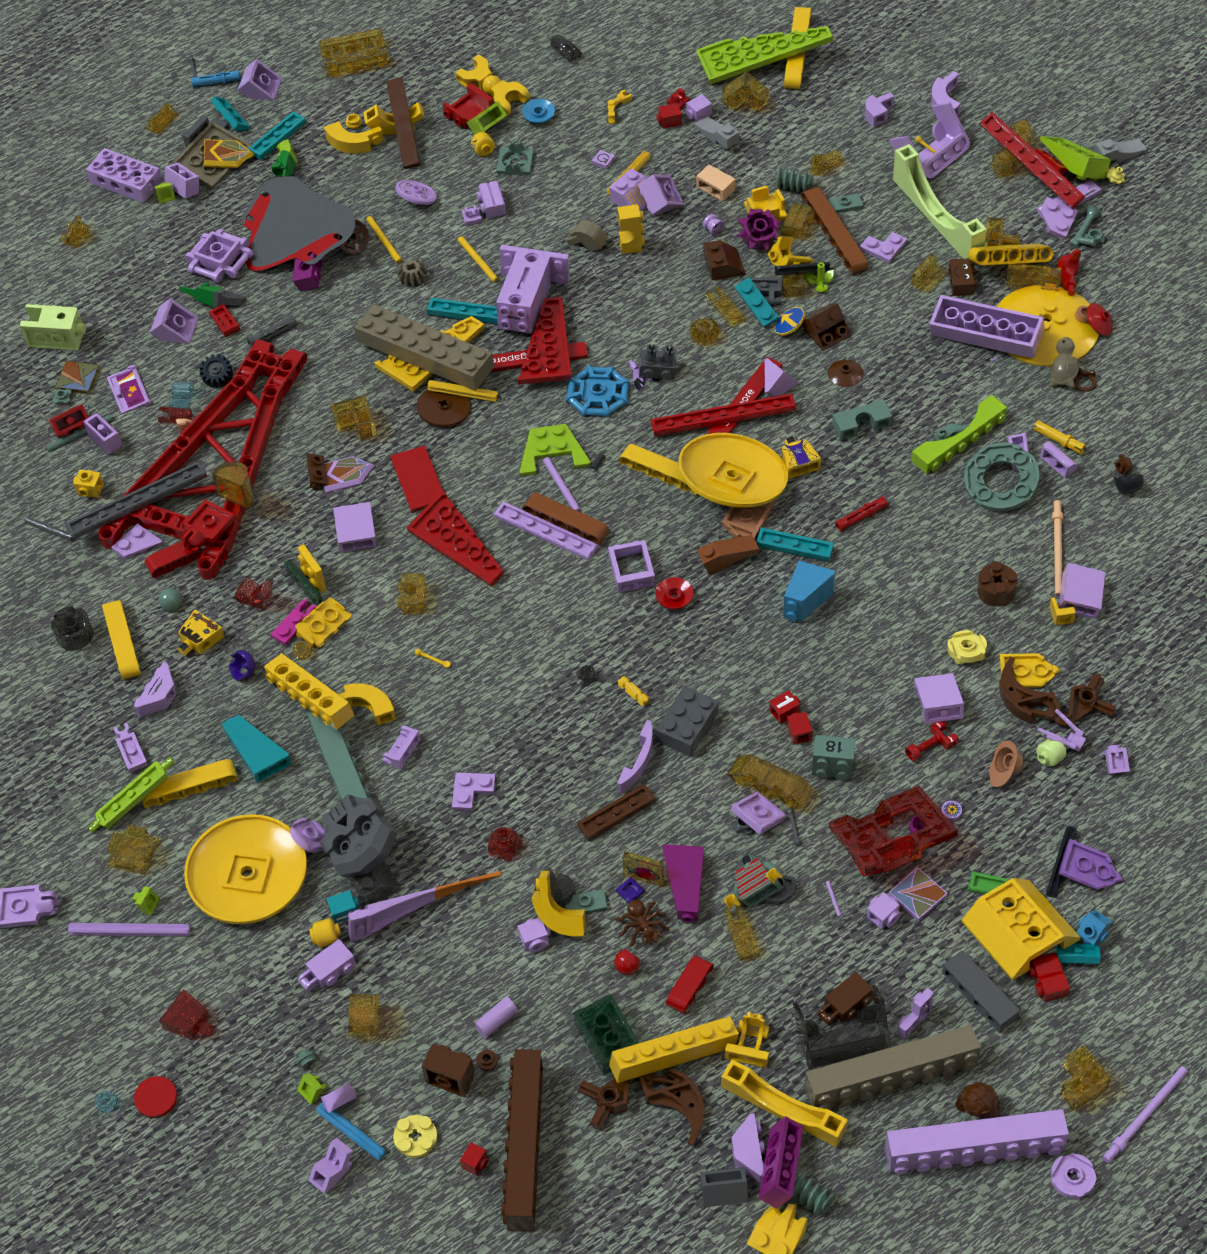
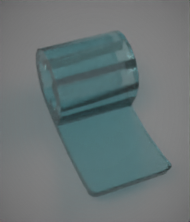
[167,381,194,408]

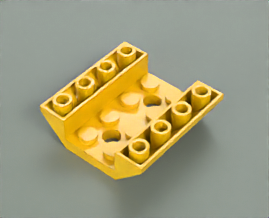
[962,878,1081,980]

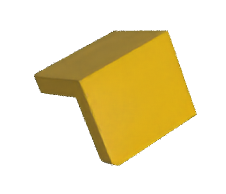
[1049,597,1076,626]

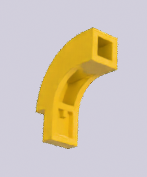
[363,102,424,135]
[324,121,384,154]
[337,683,396,726]
[532,871,586,936]

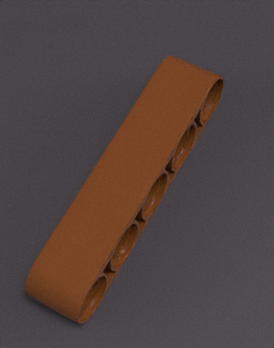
[522,493,610,546]

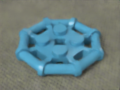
[565,365,631,418]

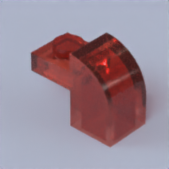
[233,577,273,609]

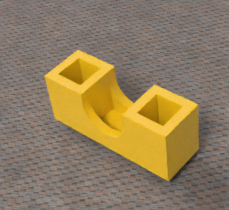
[617,204,645,254]

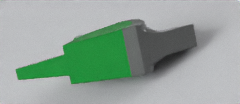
[179,282,245,308]

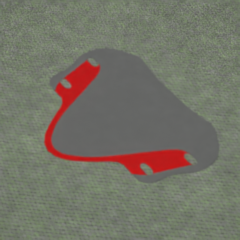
[242,176,355,271]

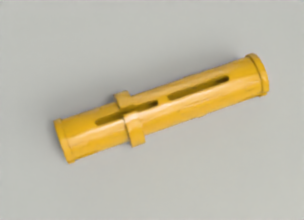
[1033,420,1086,455]

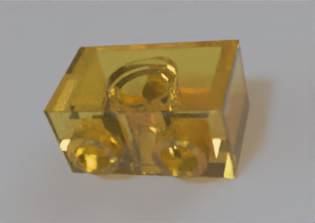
[397,573,426,614]

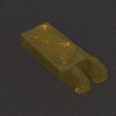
[706,287,746,327]
[724,905,760,961]

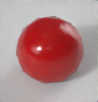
[614,949,640,975]

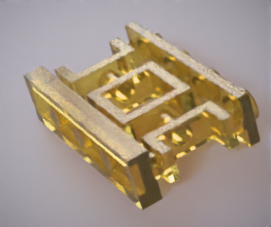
[319,28,390,77]

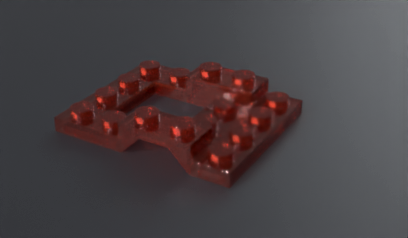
[829,785,958,875]

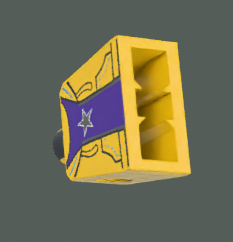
[782,436,821,479]

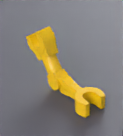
[607,90,632,124]

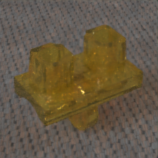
[60,215,90,249]

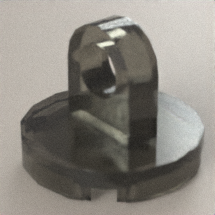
[534,868,576,907]

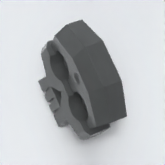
[320,794,398,878]

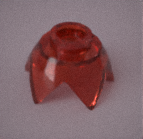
[488,827,523,862]

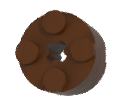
[977,561,1017,606]

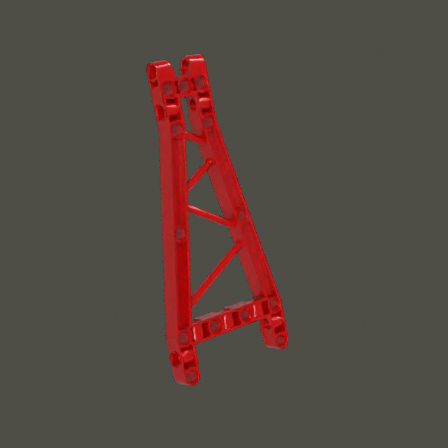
[98,339,307,580]

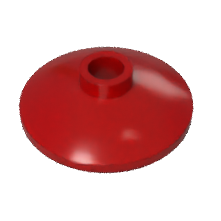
[1086,303,1113,336]
[655,577,693,610]

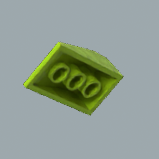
[1040,136,1111,181]

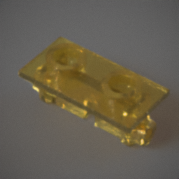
[145,103,178,134]

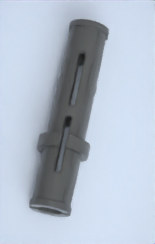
[246,315,297,348]

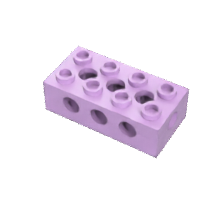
[86,148,163,203]

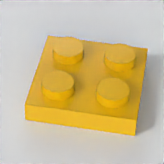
[297,544,326,593]

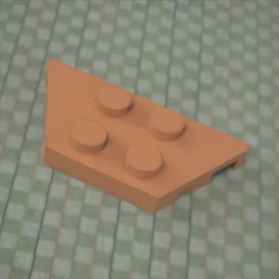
[722,498,778,540]

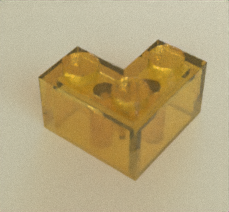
[721,71,770,111]
[330,395,377,440]
[1060,1045,1111,1111]

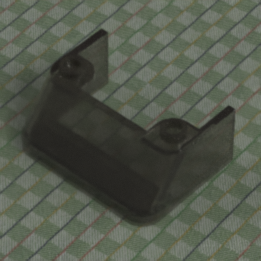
[793,985,891,1070]

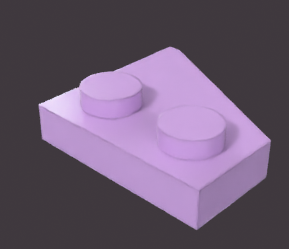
[111,523,163,559]

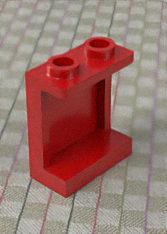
[443,83,494,129]

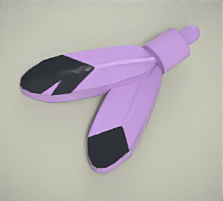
[629,360,660,391]

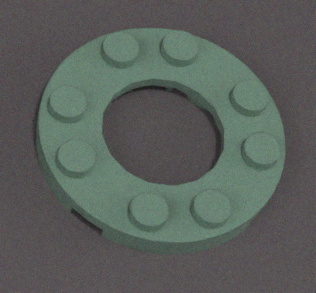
[964,443,1040,512]

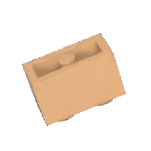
[696,165,735,201]

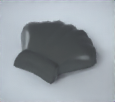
[765,875,796,903]

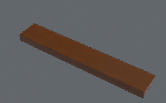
[386,77,420,169]

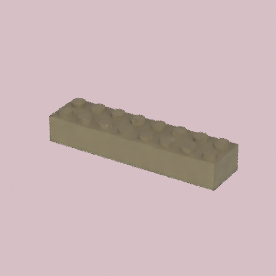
[354,305,494,391]
[805,1025,981,1110]

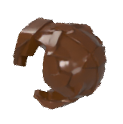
[955,1082,1001,1120]

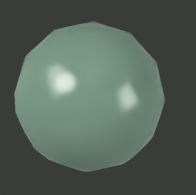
[158,588,182,611]

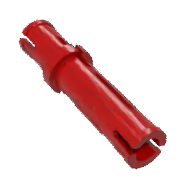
[835,496,888,532]

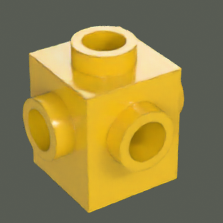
[73,470,104,498]

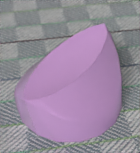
[321,1083,357,1113]

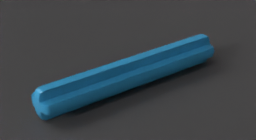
[317,1102,386,1160]

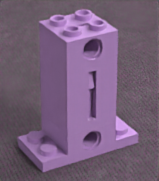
[496,245,570,334]

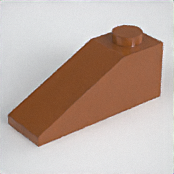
[697,535,760,574]

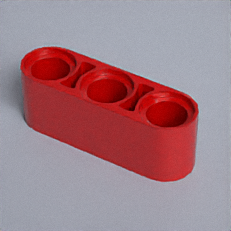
[144,541,201,579]
[666,955,714,1015]

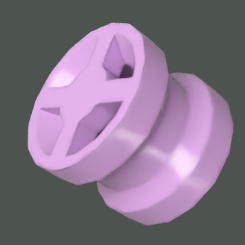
[703,214,724,236]

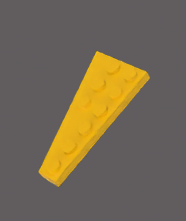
[374,316,485,392]

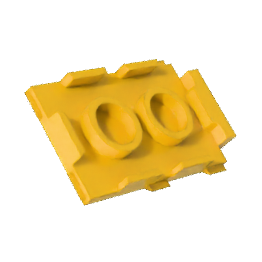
[295,597,352,649]

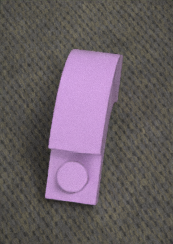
[931,71,961,116]

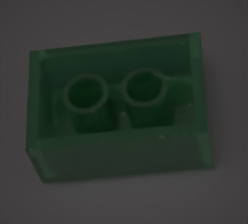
[573,994,639,1075]

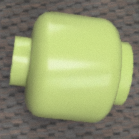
[1036,739,1066,767]

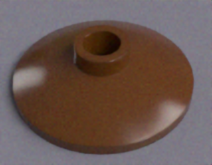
[828,360,864,387]

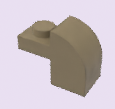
[566,220,608,251]

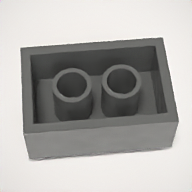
[656,686,719,757]

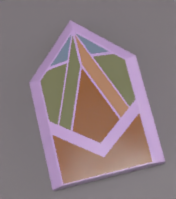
[323,456,375,493]

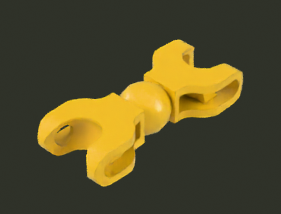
[455,55,530,117]

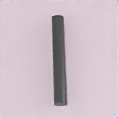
[25,517,73,541]

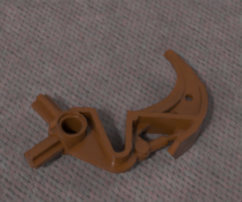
[999,656,1116,726]
[578,1068,705,1146]

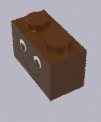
[948,258,977,296]

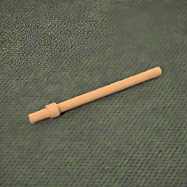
[1052,500,1063,596]

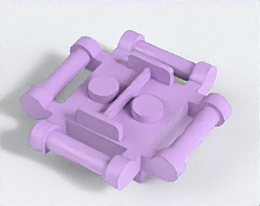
[184,229,254,283]

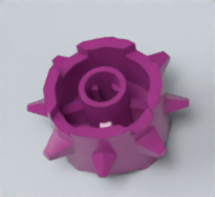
[737,209,782,250]

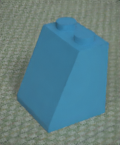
[783,561,835,622]

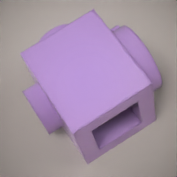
[866,892,902,929]
[517,918,551,953]

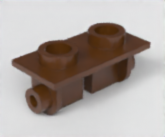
[306,453,328,490]

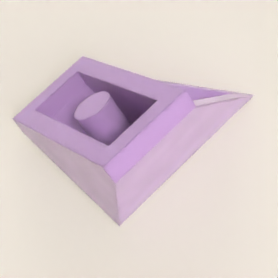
[765,359,799,397]

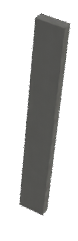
[65,461,208,540]

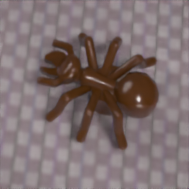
[615,900,669,947]

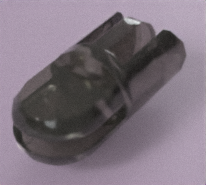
[550,35,582,62]

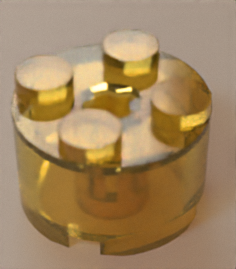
[348,994,380,1037]

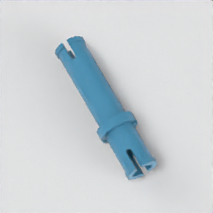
[191,70,241,88]

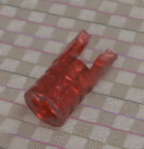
[158,406,192,423]

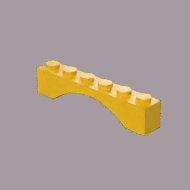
[721,1059,848,1148]

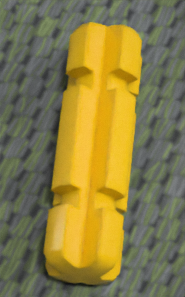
[618,676,650,706]

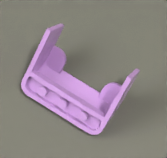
[889,102,970,179]

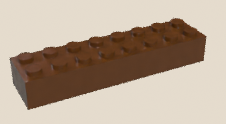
[501,1049,543,1232]

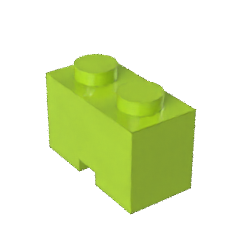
[467,101,507,135]

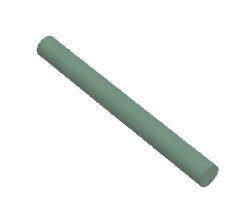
[46,414,113,452]

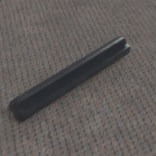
[774,262,830,275]
[1046,826,1077,898]

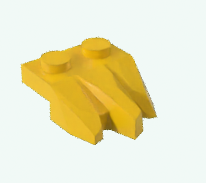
[747,1204,808,1254]

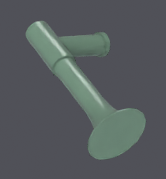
[1070,205,1102,248]

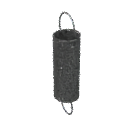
[590,450,605,471]

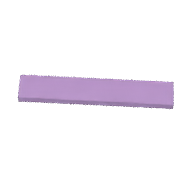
[493,501,598,561]

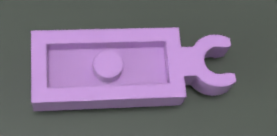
[114,723,148,773]

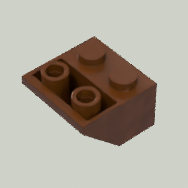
[802,303,852,351]

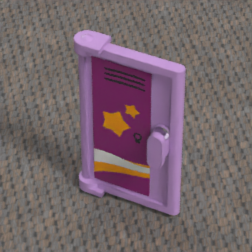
[107,365,152,414]

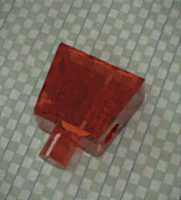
[159,989,214,1040]

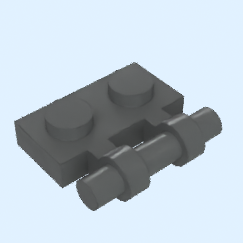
[747,277,782,306]

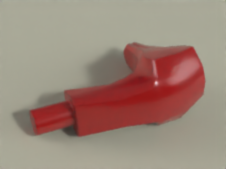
[1057,249,1081,296]

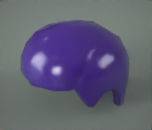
[229,650,255,681]

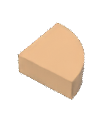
[176,419,192,434]

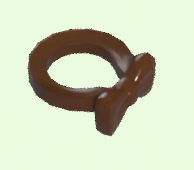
[1074,370,1096,392]

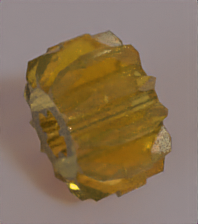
[690,316,720,346]

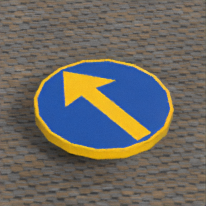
[774,307,805,336]

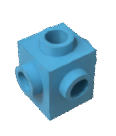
[1076,910,1113,945]

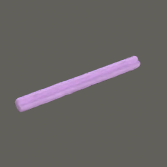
[68,923,191,936]

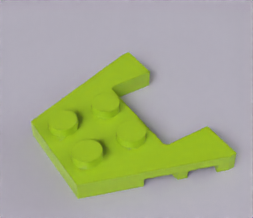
[520,424,591,477]

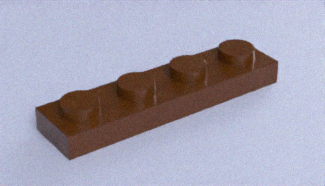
[577,784,656,841]

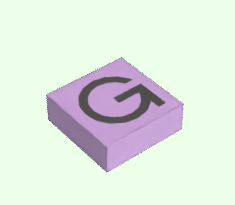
[592,150,615,169]

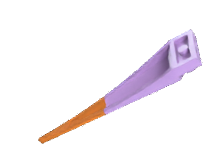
[348,871,502,941]

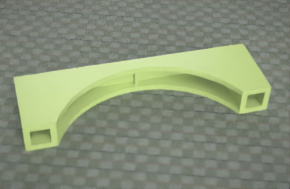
[893,144,987,264]

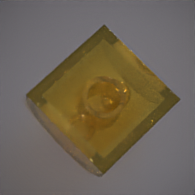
[212,462,254,509]

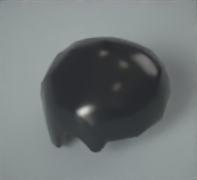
[1114,474,1144,494]

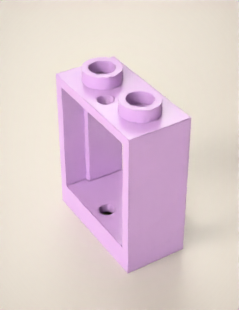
[608,540,655,593]

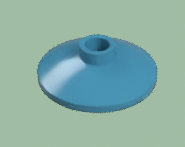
[522,99,555,123]

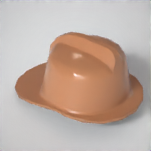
[989,740,1023,787]

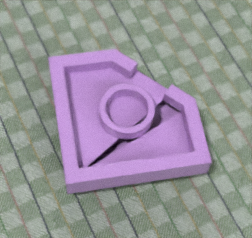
[1039,197,1078,239]

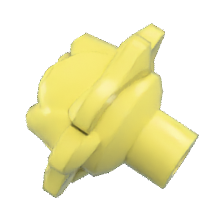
[1106,167,1125,184]

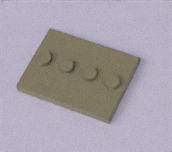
[172,121,251,189]

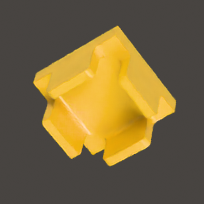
[744,186,787,221]

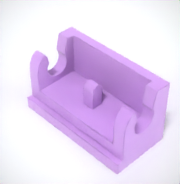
[382,726,421,770]

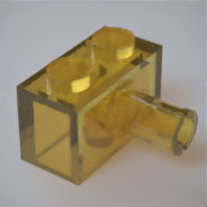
[985,217,1020,258]

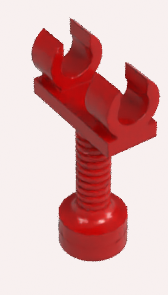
[905,721,960,762]

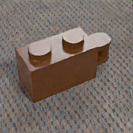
[817,972,873,1026]

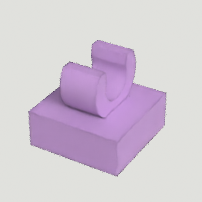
[462,205,482,225]

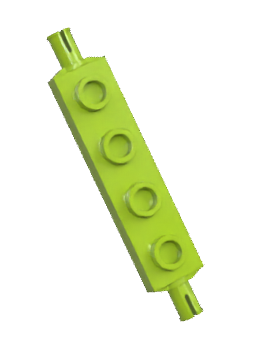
[88,756,175,833]

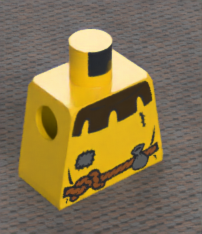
[177,610,225,656]

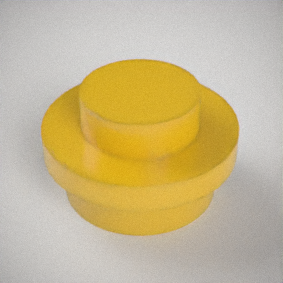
[346,114,362,129]

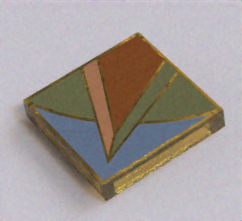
[55,361,100,395]

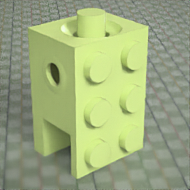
[20,304,86,350]

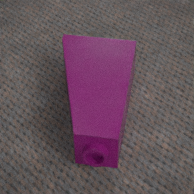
[663,844,704,923]

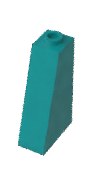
[222,715,292,783]

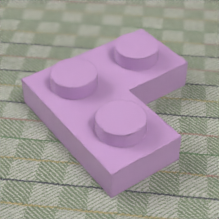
[860,232,907,263]
[452,773,496,811]
[897,988,934,1039]

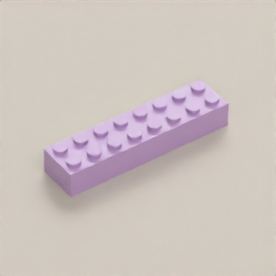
[885,1109,1069,1175]

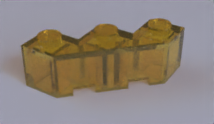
[991,119,1033,178]
[727,754,814,809]

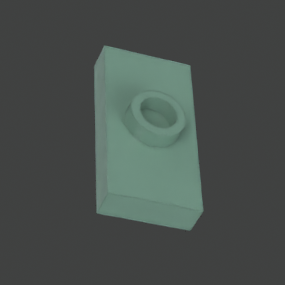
[827,193,863,213]
[563,889,608,914]

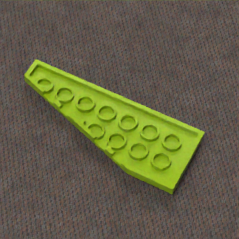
[696,26,834,85]

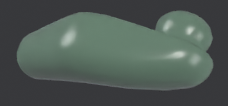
[935,424,967,441]

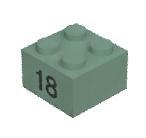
[812,735,855,781]

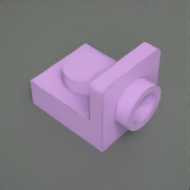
[1102,745,1130,774]

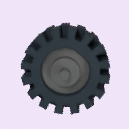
[199,354,233,388]

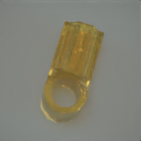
[810,150,843,176]

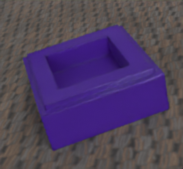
[616,877,645,904]

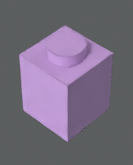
[686,94,712,122]

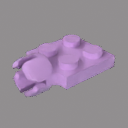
[0,884,59,929]

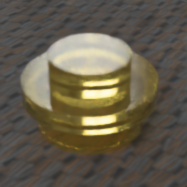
[293,641,312,660]

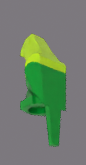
[271,140,298,177]

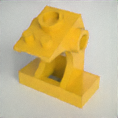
[767,236,813,275]
[725,1012,770,1068]

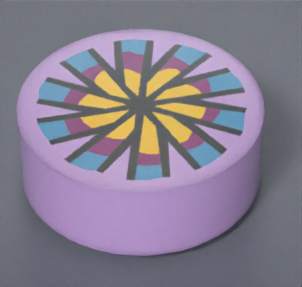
[941,801,962,821]

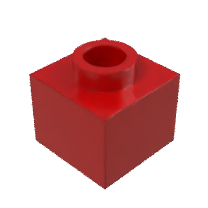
[460,1142,488,1176]

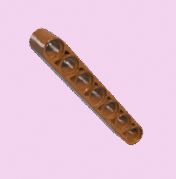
[801,187,868,275]

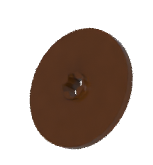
[417,390,470,427]

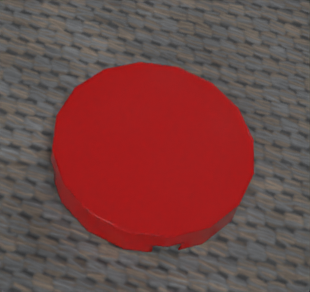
[134,1076,177,1118]

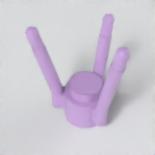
[1038,709,1086,752]

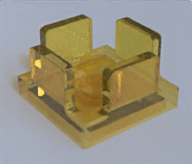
[107,824,159,875]

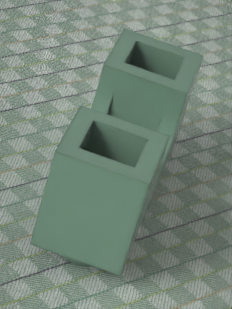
[832,400,892,441]

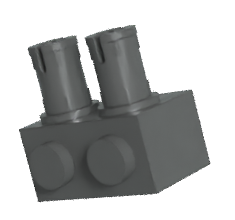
[638,344,676,380]

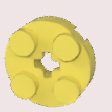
[947,630,987,664]
[393,1115,437,1158]

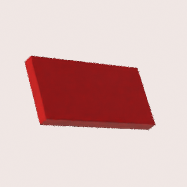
[390,445,442,513]

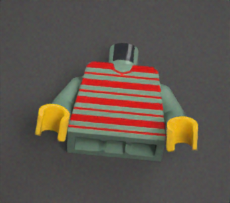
[724,855,783,909]

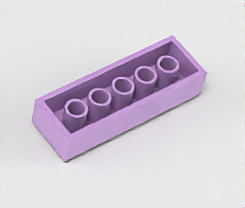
[929,295,1045,358]

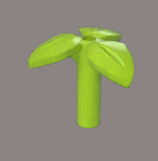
[804,262,834,292]

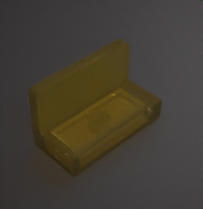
[911,254,947,294]

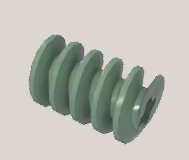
[776,167,814,193]
[792,1168,836,1216]

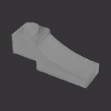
[694,116,739,149]
[1094,138,1147,163]

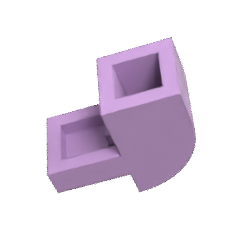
[865,92,894,127]
[308,1138,353,1193]

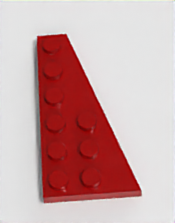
[518,297,571,385]
[407,490,504,587]

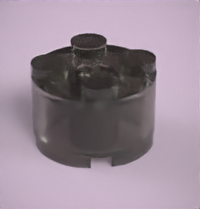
[51,606,94,651]

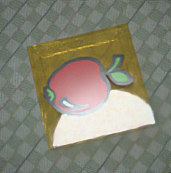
[622,851,665,887]

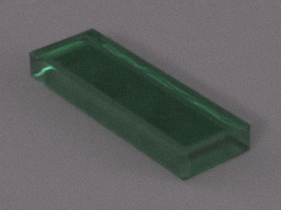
[284,559,323,606]

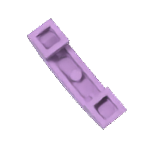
[617,720,653,793]

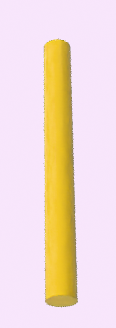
[366,216,402,263]
[458,236,499,283]

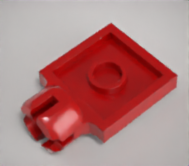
[180,499,236,552]

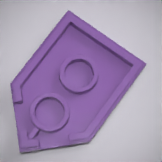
[1058,839,1123,890]

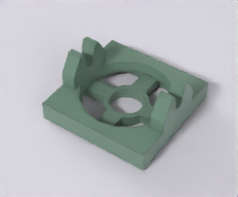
[497,140,534,176]

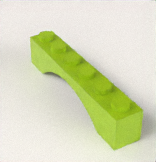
[911,395,1007,474]

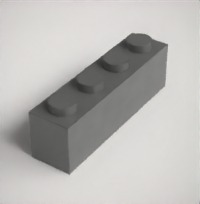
[942,950,1020,1033]

